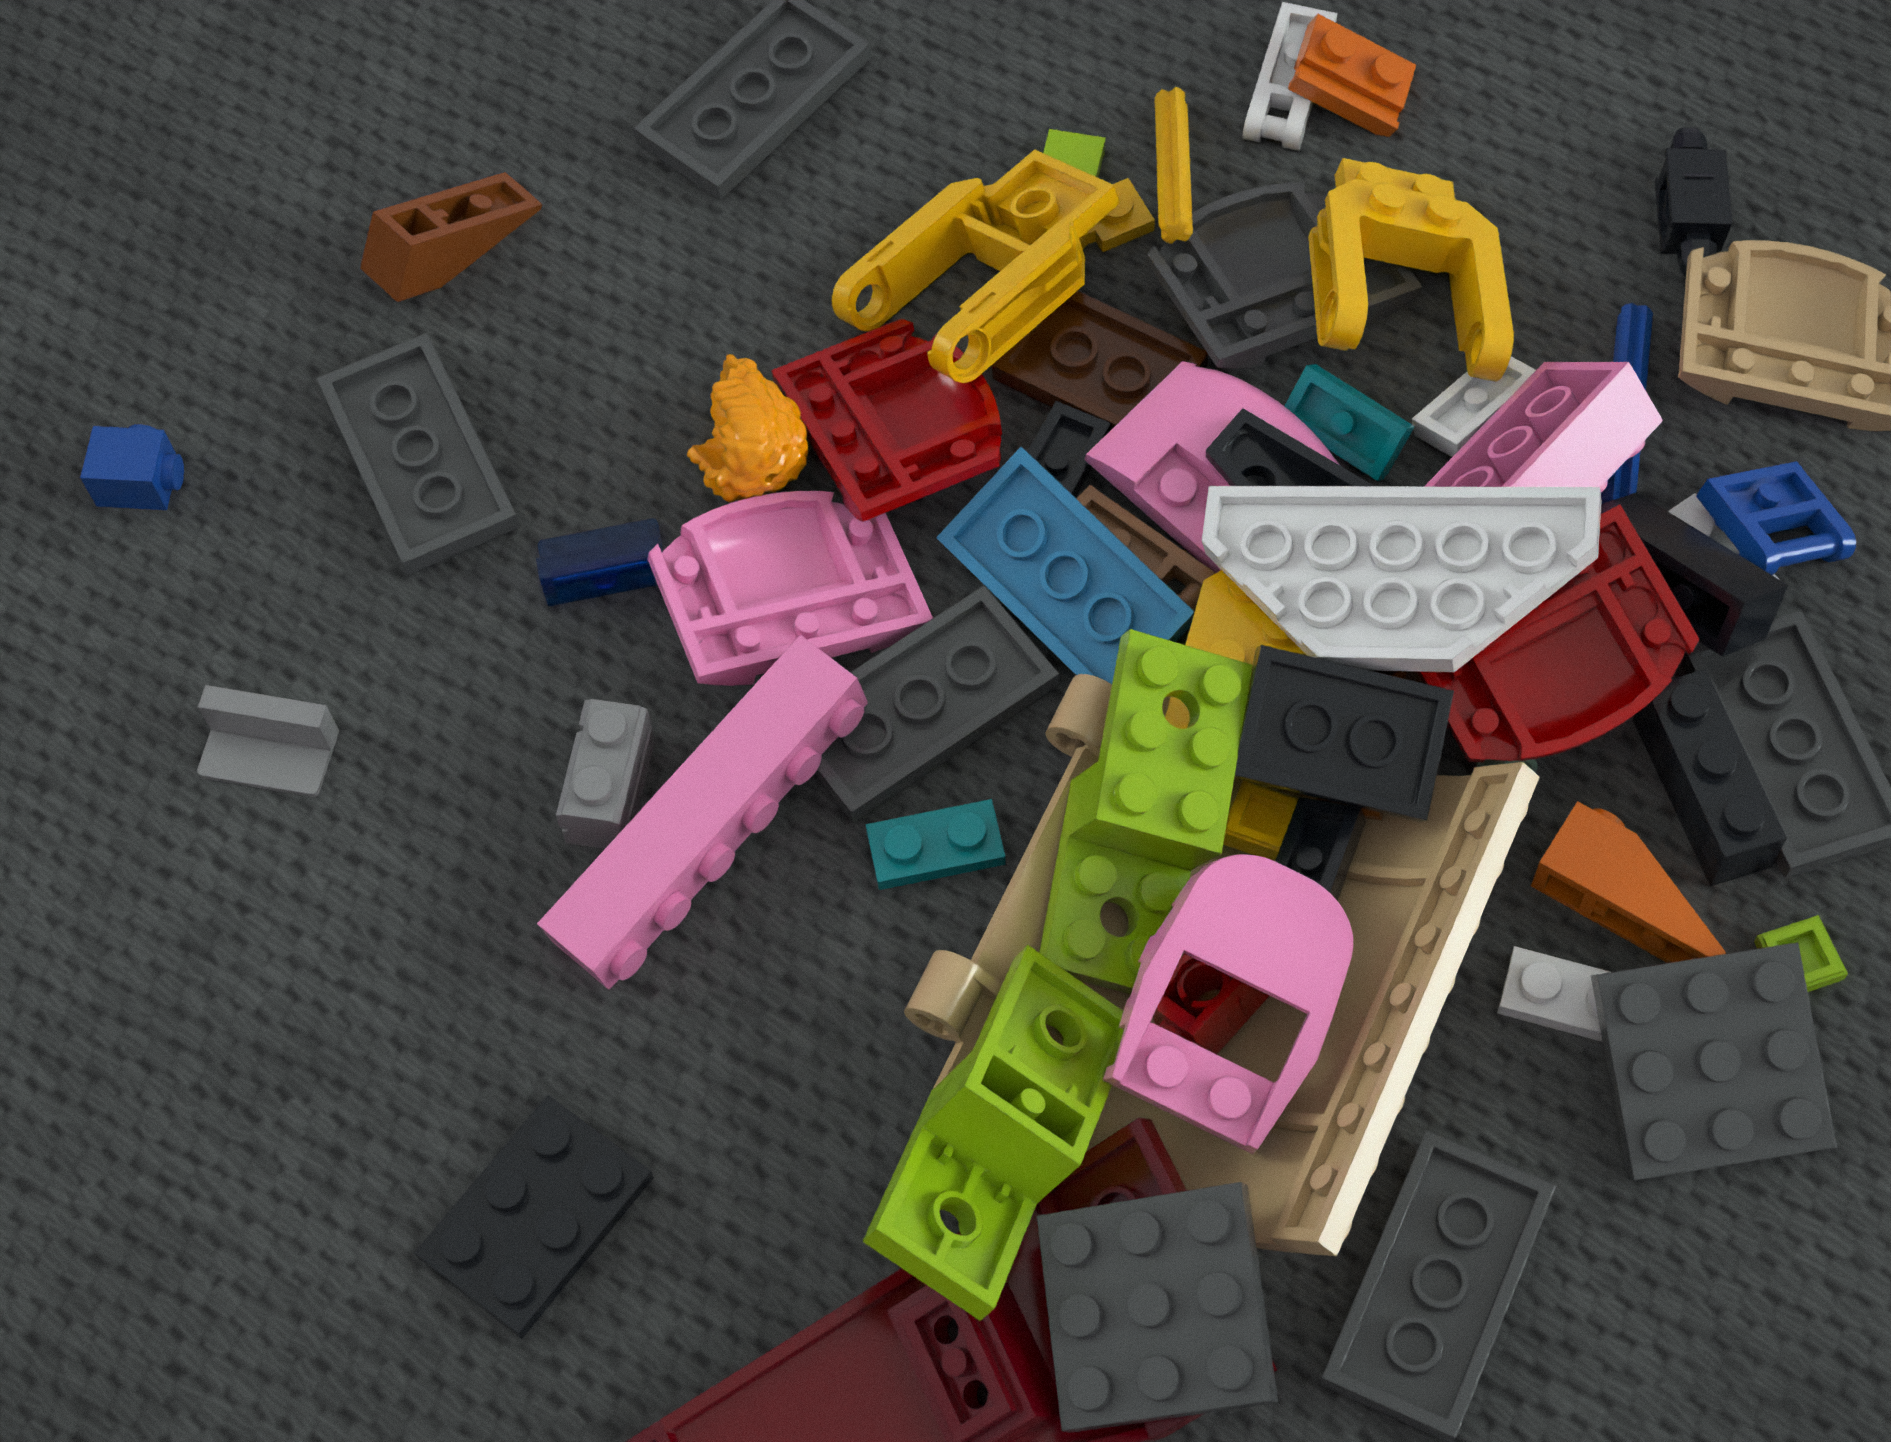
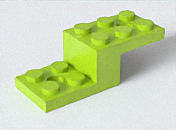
[1039,629,1253,994]
[862,945,1124,1321]

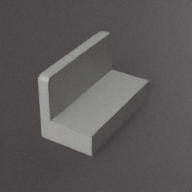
[197,685,339,797]

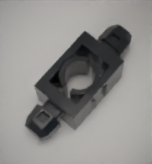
[1655,127,1732,277]

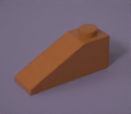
[360,172,543,302]

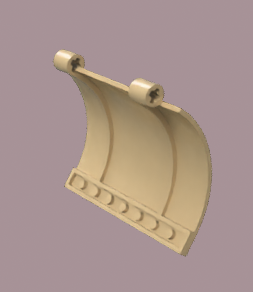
[904,674,1540,1256]

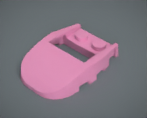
[1103,854,1353,1154]

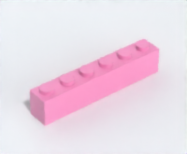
[537,635,868,990]

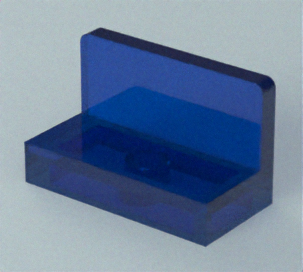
[536,518,663,607]

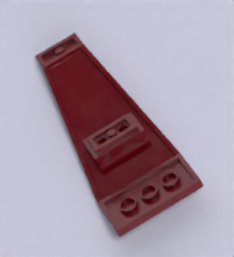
[626,1118,1278,1442]

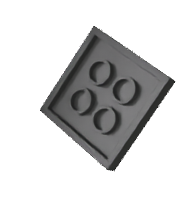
[1591,943,1837,1180]
[1037,1182,1278,1433]

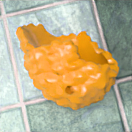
[687,354,808,503]

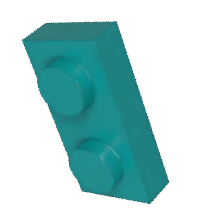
[1284,364,1415,481]
[865,799,1006,890]

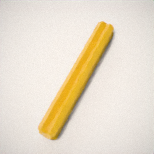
[1155,87,1193,244]

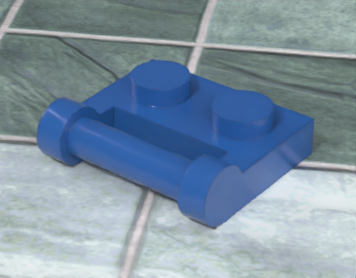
[1696,461,1856,575]

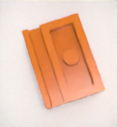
[1287,14,1416,137]

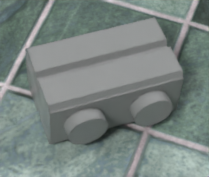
[556,699,656,849]

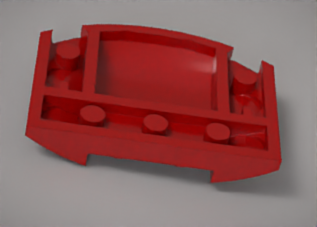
[771,319,1002,522]
[1417,505,1699,762]

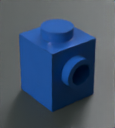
[80,424,184,510]

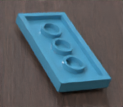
[936,447,1195,684]

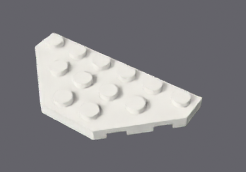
[1202,486,1602,672]

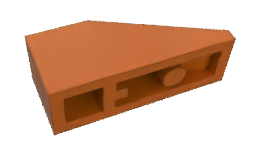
[1531,801,1726,963]

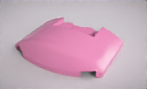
[1084,361,1339,573]
[648,491,933,686]

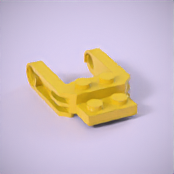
[832,149,1120,383]
[1308,158,1514,382]

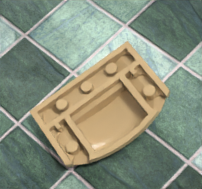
[1678,240,1891,431]

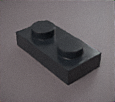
[1027,401,1111,498]
[1275,797,1366,901]

